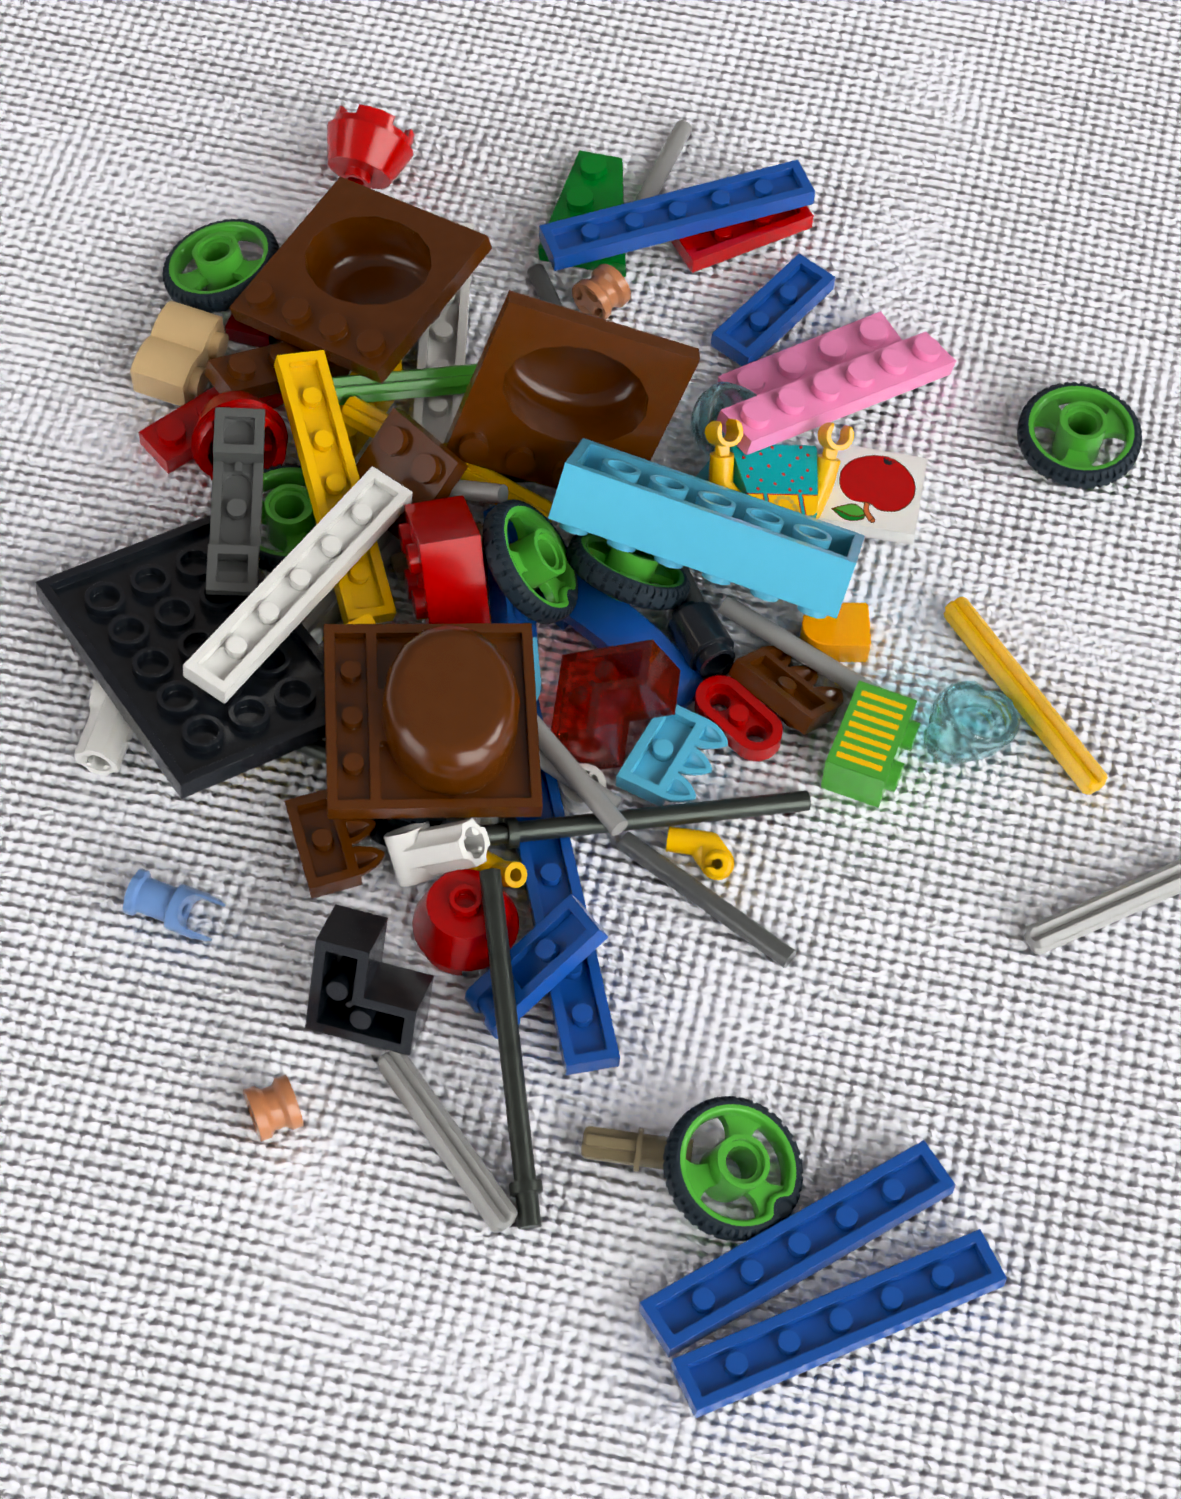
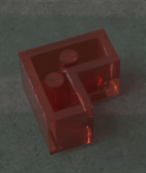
[551,639,681,770]

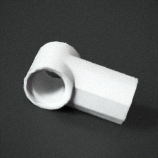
[74,679,134,776]
[384,818,490,887]

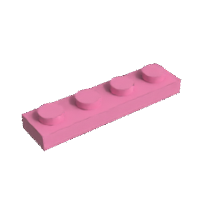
[717,311,902,406]

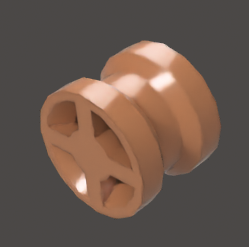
[572,264,631,320]
[243,1074,304,1142]

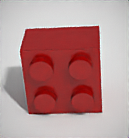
[398,495,490,624]

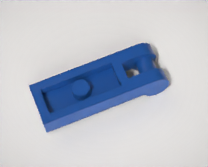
[465,894,608,1039]

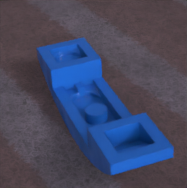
[535,574,704,709]

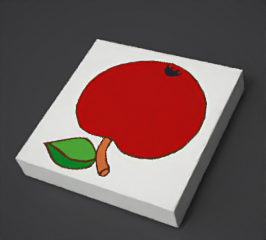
[818,442,928,545]

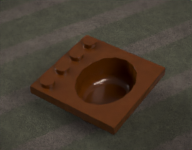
[229,177,492,384]
[443,290,700,489]
[323,623,543,819]

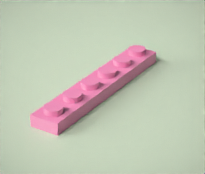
[716,331,956,455]

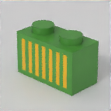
[821,680,921,808]

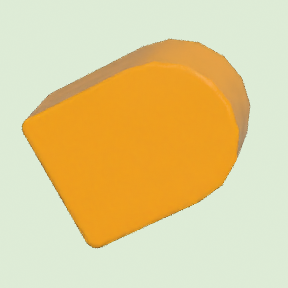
[799,603,871,662]

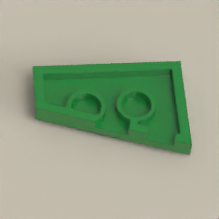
[538,150,626,277]

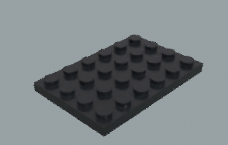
[36,515,326,799]

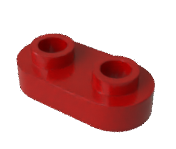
[694,675,783,761]

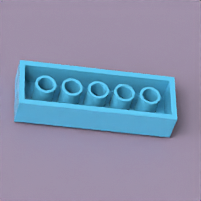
[548,438,865,619]

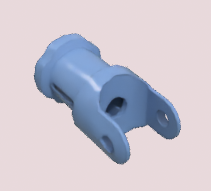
[123,868,226,941]

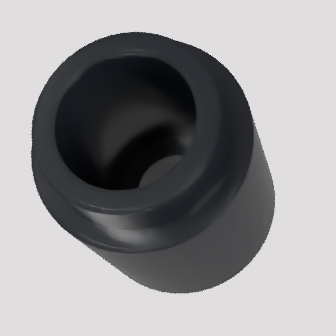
[667,601,736,677]

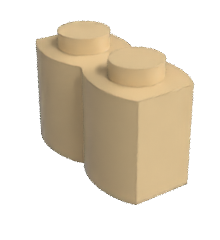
[130,300,229,406]

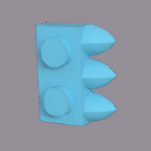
[616,699,728,806]

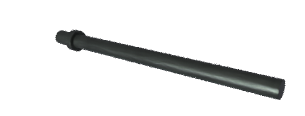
[480,790,811,849]
[479,868,543,1229]

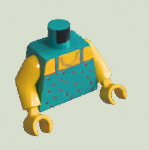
[705,419,854,519]

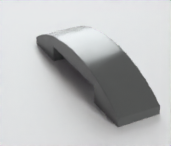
[206,407,265,596]

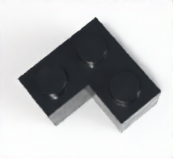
[305,904,434,1056]

